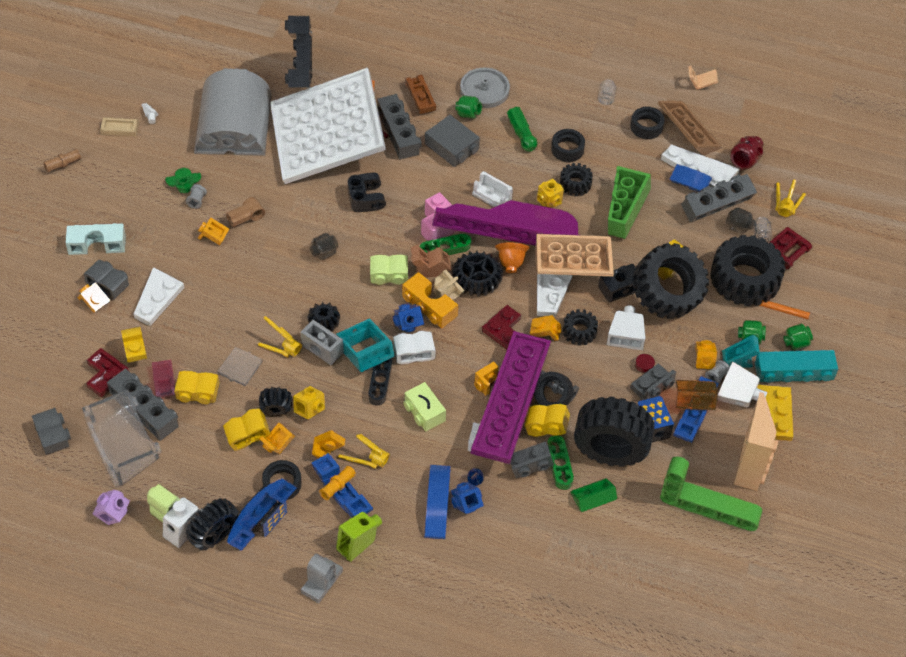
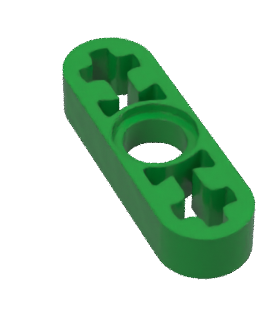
[419,233,471,255]
[547,435,574,490]

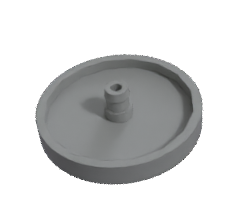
[460,68,510,108]

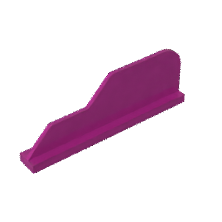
[432,200,581,246]

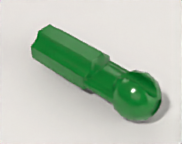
[507,106,538,152]

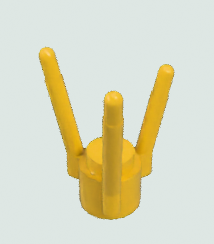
[775,179,806,217]
[258,316,302,358]
[338,434,390,469]

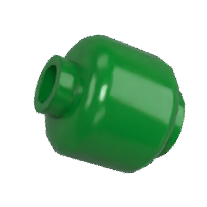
[455,95,482,119]
[738,320,766,345]
[783,323,813,351]

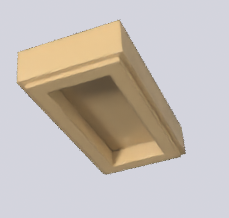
[100,118,139,137]

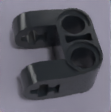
[347,172,386,212]

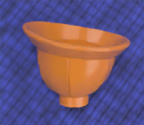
[495,242,530,273]

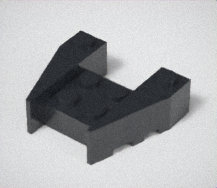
[285,16,313,88]

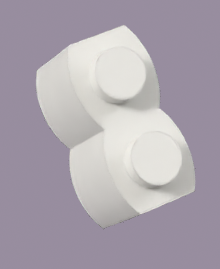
[393,331,436,364]

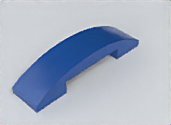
[673,376,719,443]
[312,453,373,518]
[425,465,451,539]
[227,478,296,551]

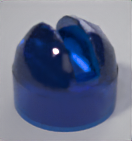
[467,468,484,486]

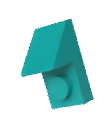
[722,335,760,368]

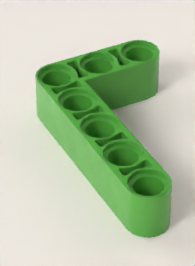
[660,456,763,531]

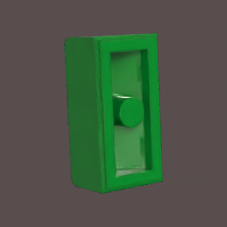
[570,478,617,512]

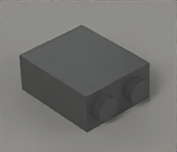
[425,115,480,167]

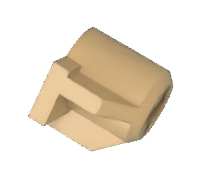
[434,269,464,300]

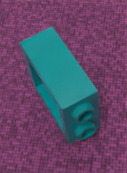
[336,318,395,372]

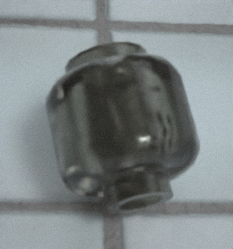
[726,208,755,234]
[310,233,339,260]

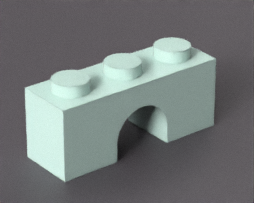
[66,223,126,255]

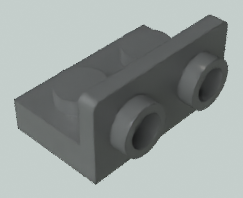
[630,363,676,400]
[510,441,554,478]

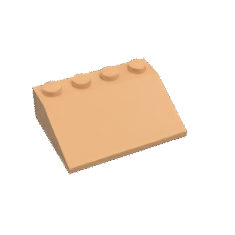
[535,234,614,277]
[734,392,778,491]

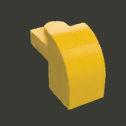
[121,326,147,363]

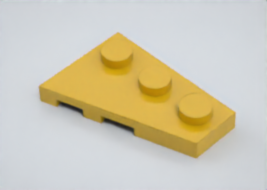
[757,385,793,441]

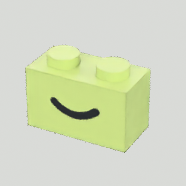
[403,382,446,432]

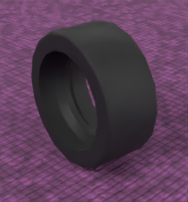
[630,107,665,139]
[551,129,585,162]
[534,371,574,407]
[262,460,302,500]

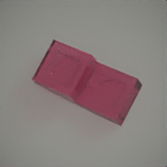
[152,360,175,397]

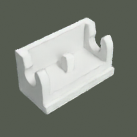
[472,171,513,207]

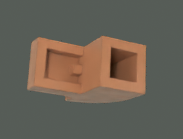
[411,245,452,278]

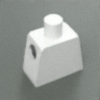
[607,305,645,351]
[717,362,767,407]
[163,497,200,548]

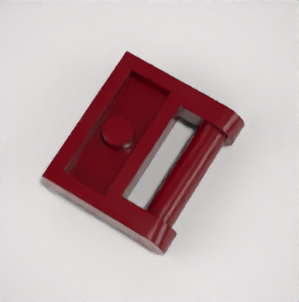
[769,227,812,270]

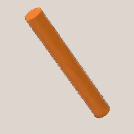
[759,300,810,319]

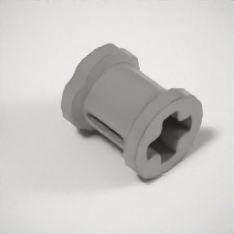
[186,184,207,209]
[705,360,730,384]

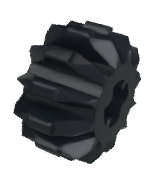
[307,301,340,332]
[259,386,292,416]

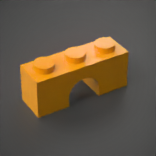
[402,272,459,329]

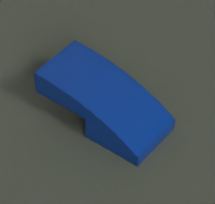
[669,164,712,192]

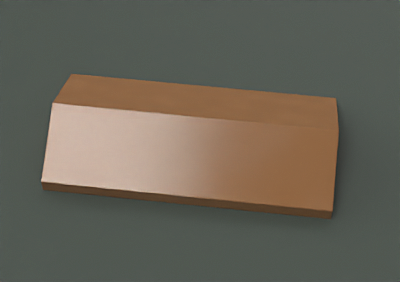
[657,101,721,156]

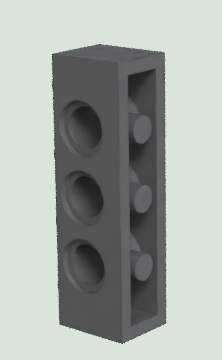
[377,94,422,160]
[681,174,757,223]
[107,369,179,441]

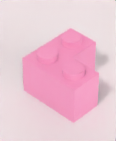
[421,192,457,241]

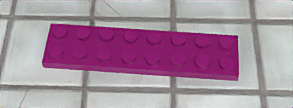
[470,331,551,464]

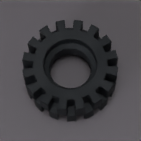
[560,163,593,196]
[563,309,598,346]

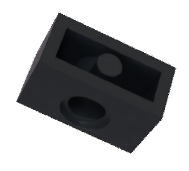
[598,263,637,303]

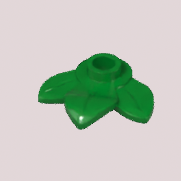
[165,167,201,193]

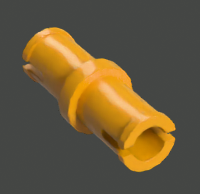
[319,466,356,500]

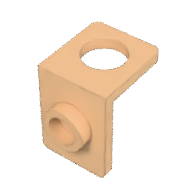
[688,66,718,90]

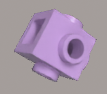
[93,490,130,525]

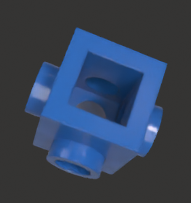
[393,303,424,332]
[451,482,484,514]

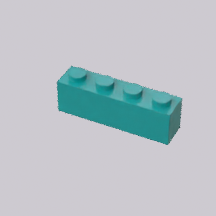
[754,350,838,383]

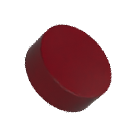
[635,354,655,373]

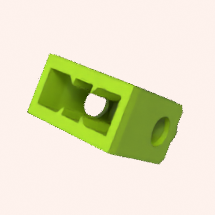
[336,512,382,562]

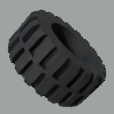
[710,235,785,306]
[633,243,709,319]
[574,396,655,467]

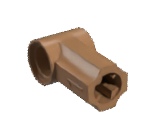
[226,197,265,227]

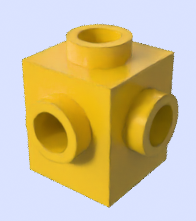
[537,179,564,208]
[293,386,325,420]

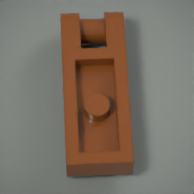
[405,74,436,114]

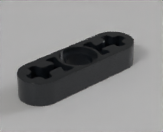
[368,358,392,406]

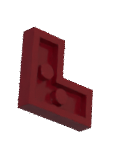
[482,305,521,350]
[86,348,129,398]

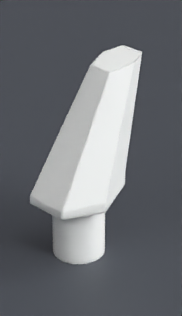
[142,103,158,124]

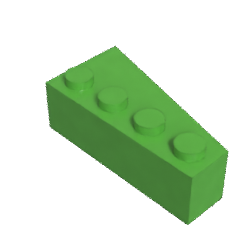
[608,166,651,239]

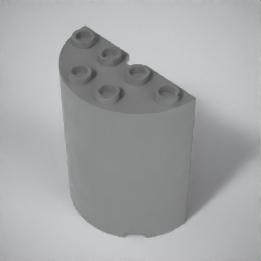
[194,68,272,156]

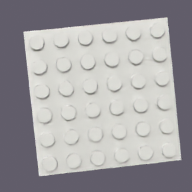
[270,68,386,184]

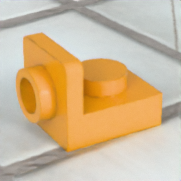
[198,217,229,245]
[474,361,499,396]
[312,430,345,459]

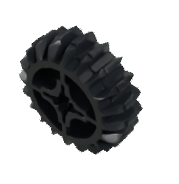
[452,250,503,297]
[186,498,239,551]

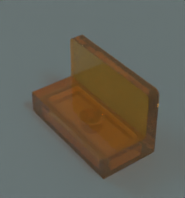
[675,380,718,410]

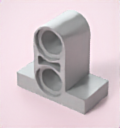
[301,554,343,603]

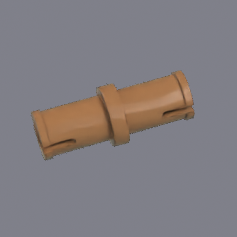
[43,149,81,173]

